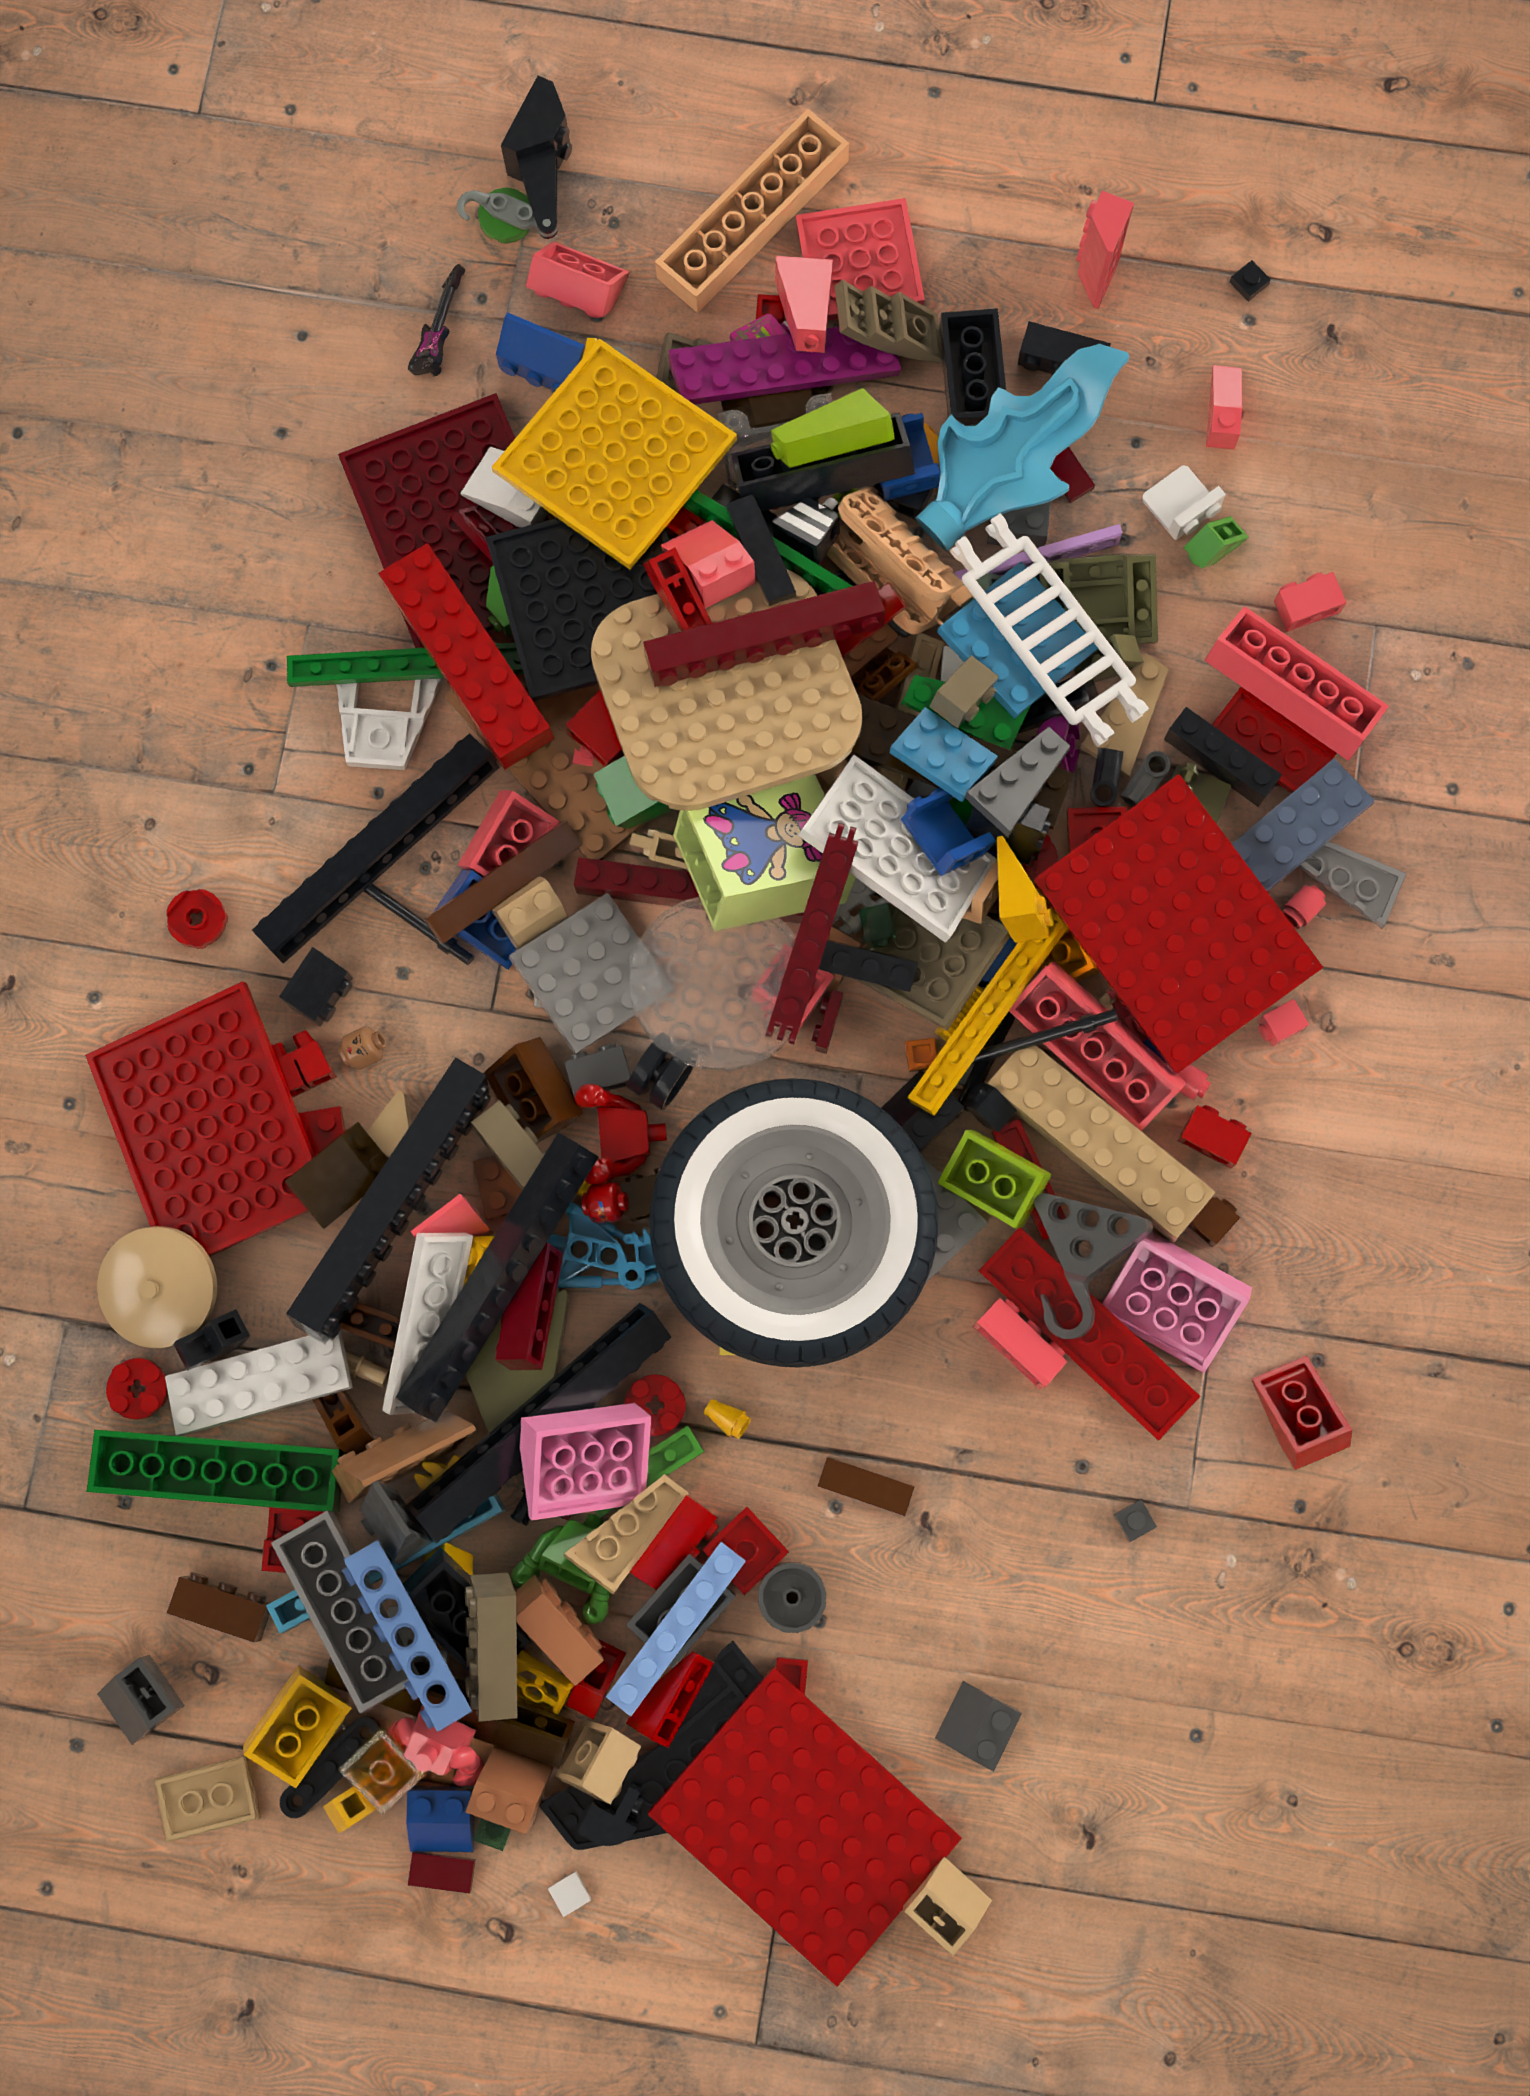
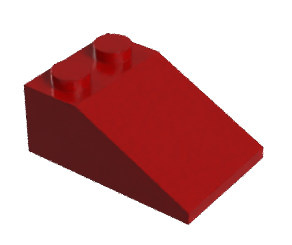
[1252,1355,1352,1470]

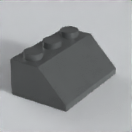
[626,1554,736,1668]

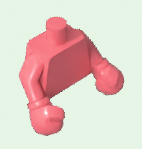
[385,1705,485,1787]

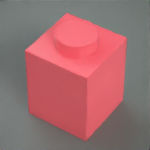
[1258,999,1309,1047]

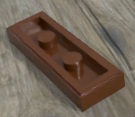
[818,1457,914,1516]

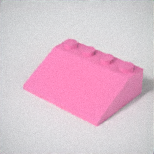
[1102,1232,1252,1373]
[520,1403,651,1520]

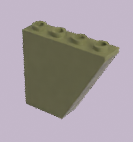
[466,1288,570,1434]

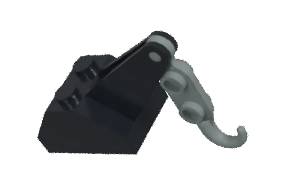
[456,75,572,239]

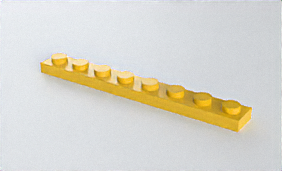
[907,912,1067,1116]

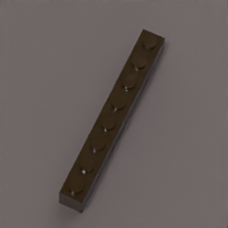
[324,1657,575,1769]

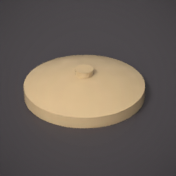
[97,1226,217,1348]

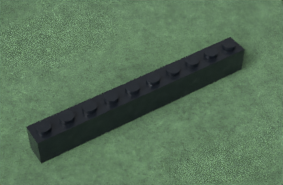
[252,733,500,964]
[396,1132,599,1422]
[405,1303,671,1543]

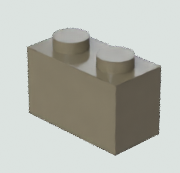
[930,655,999,729]

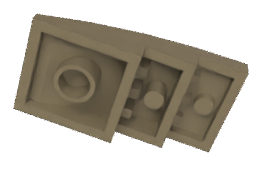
[835,280,943,363]

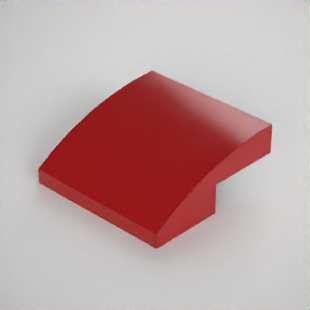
[261,1507,324,1573]

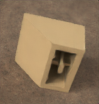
[903,1857,992,1956]

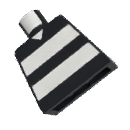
[772,498,840,565]

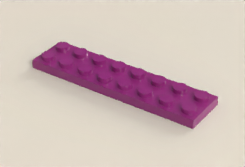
[667,327,901,405]

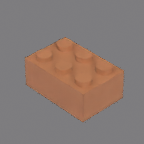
[515,1575,604,1686]

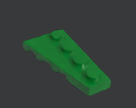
[901,675,1030,750]

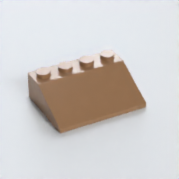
[332,1410,476,1504]

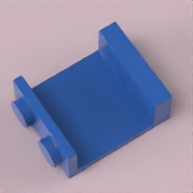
[879,413,940,501]
[901,787,996,876]

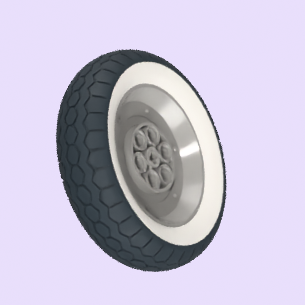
[649,1078,938,1368]

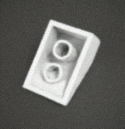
[461,447,549,528]

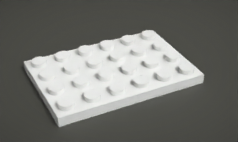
[798,755,997,943]

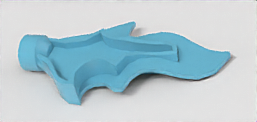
[916,344,1130,551]

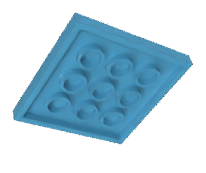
[936,562,1098,719]

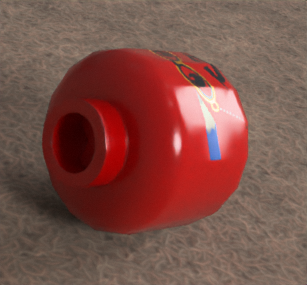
[582,1182,629,1223]

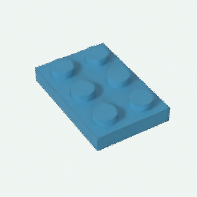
[889,707,998,802]

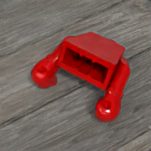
[574,1084,667,1185]

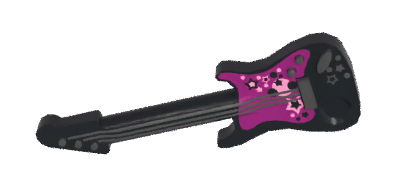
[408,264,465,376]

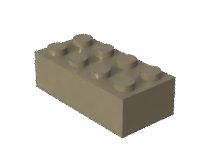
[465,1572,517,1722]

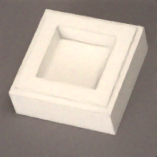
[548,1871,592,1917]

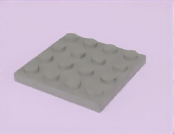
[509,893,674,1054]

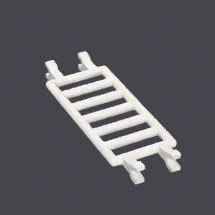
[950,513,1149,747]

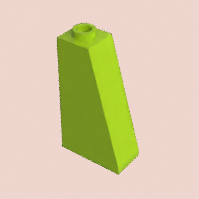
[771,388,895,468]

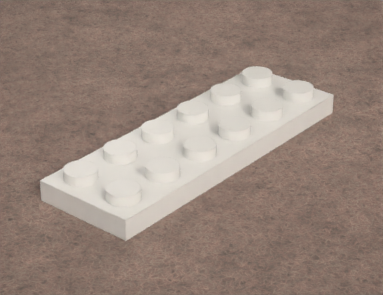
[382,1232,473,1415]
[165,1330,353,1436]

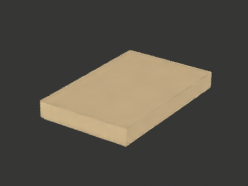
[154,1756,261,1843]

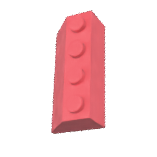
[1076,191,1134,309]

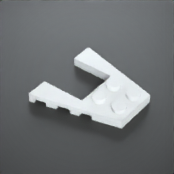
[336,678,444,770]

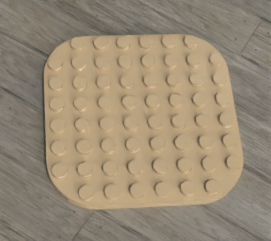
[591,569,862,811]

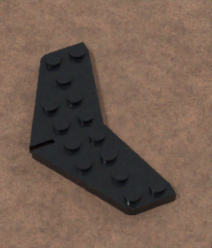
[539,1640,763,1850]

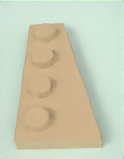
[1080,653,1169,779]
[563,1474,689,1594]

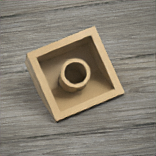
[491,876,568,950]
[555,1719,641,1804]

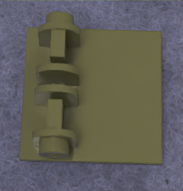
[1171,763,1232,824]

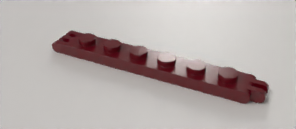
[765,823,859,1045]

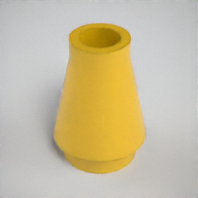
[704,1398,751,1439]

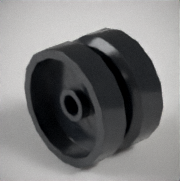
[627,1033,698,1110]

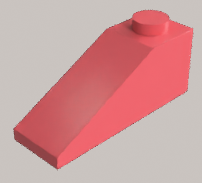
[1206,365,1242,449]

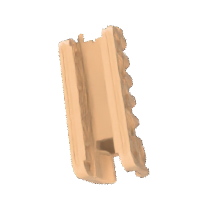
[826,486,973,634]

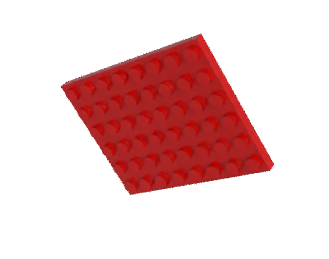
[1032,774,1324,1075]
[85,981,315,1257]
[648,1666,962,1987]

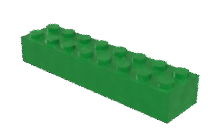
[86,1429,345,1512]

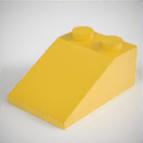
[997,836,1054,943]

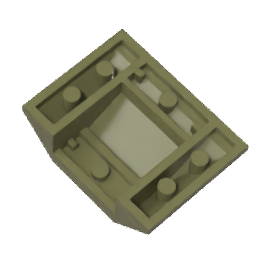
[1039,553,1158,644]

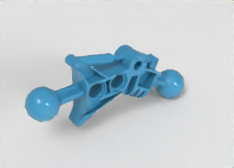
[547,1202,660,1290]

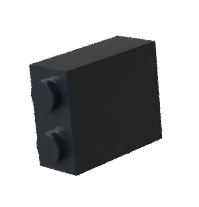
[966,802,1051,865]

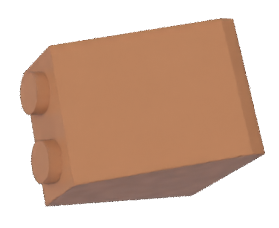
[465,1746,554,1835]

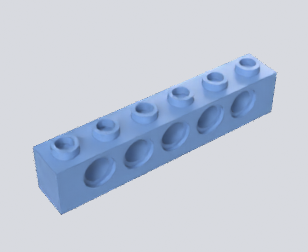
[342,1540,472,1732]

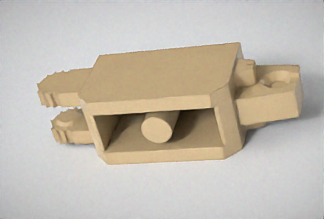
[629,828,688,869]

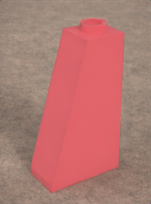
[775,256,833,353]

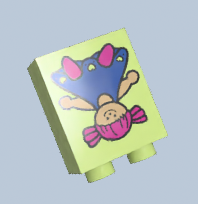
[673,774,856,931]

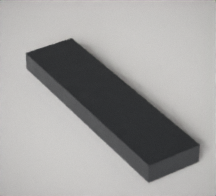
[726,494,796,606]

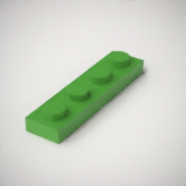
[595,1426,704,1518]

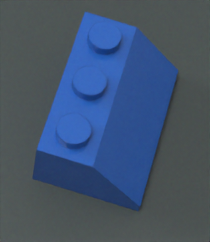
[496,312,585,393]

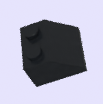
[279,947,353,1027]
[881,1070,964,1153]

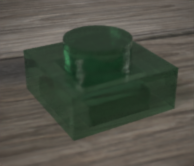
[473,1818,511,1851]

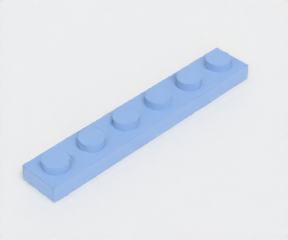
[606,1542,746,1717]

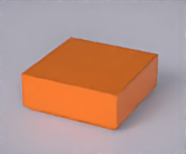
[905,1038,937,1072]

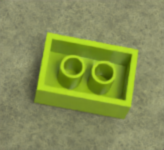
[937,1130,1052,1229]

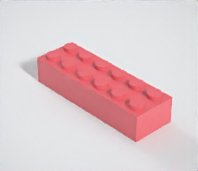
[1204,606,1389,761]
[1009,961,1187,1131]

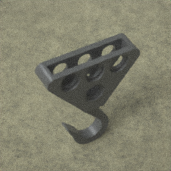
[1034,1193,1153,1339]

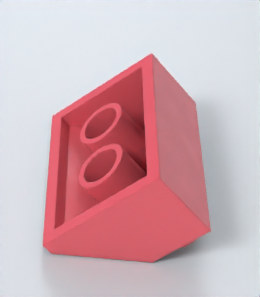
[526,241,629,318]
[457,790,560,878]
[973,1298,1067,1390]

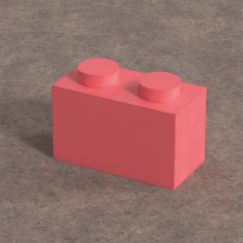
[1274,572,1346,632]

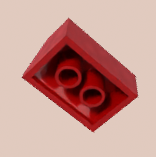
[630,1495,719,1591]

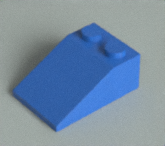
[432,869,517,970]

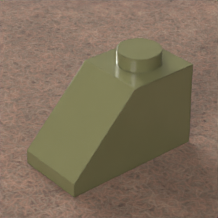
[1074,634,1144,683]

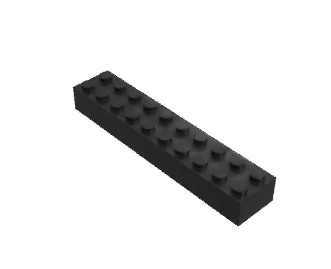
[286,1057,491,1344]

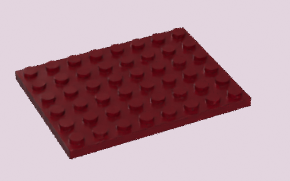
[338,393,549,648]

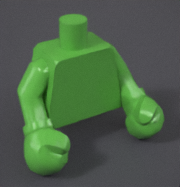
[511,1514,610,1625]

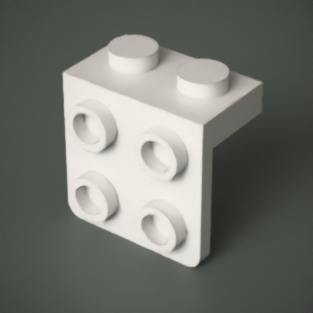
[1142,465,1226,541]

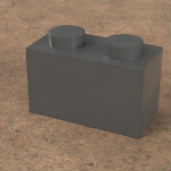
[564,1043,631,1097]

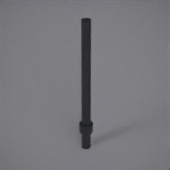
[363,884,474,965]
[971,1009,1119,1065]

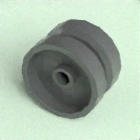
[758,1562,826,1633]

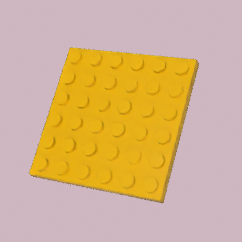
[492,338,737,570]

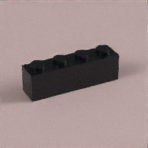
[1164,707,1282,807]

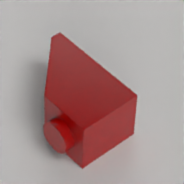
[566,1639,626,1720]

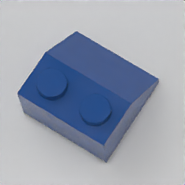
[406,1786,475,1852]

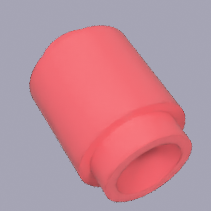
[1282,885,1326,929]
[1178,1064,1211,1101]

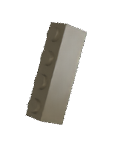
[471,1100,575,1198]

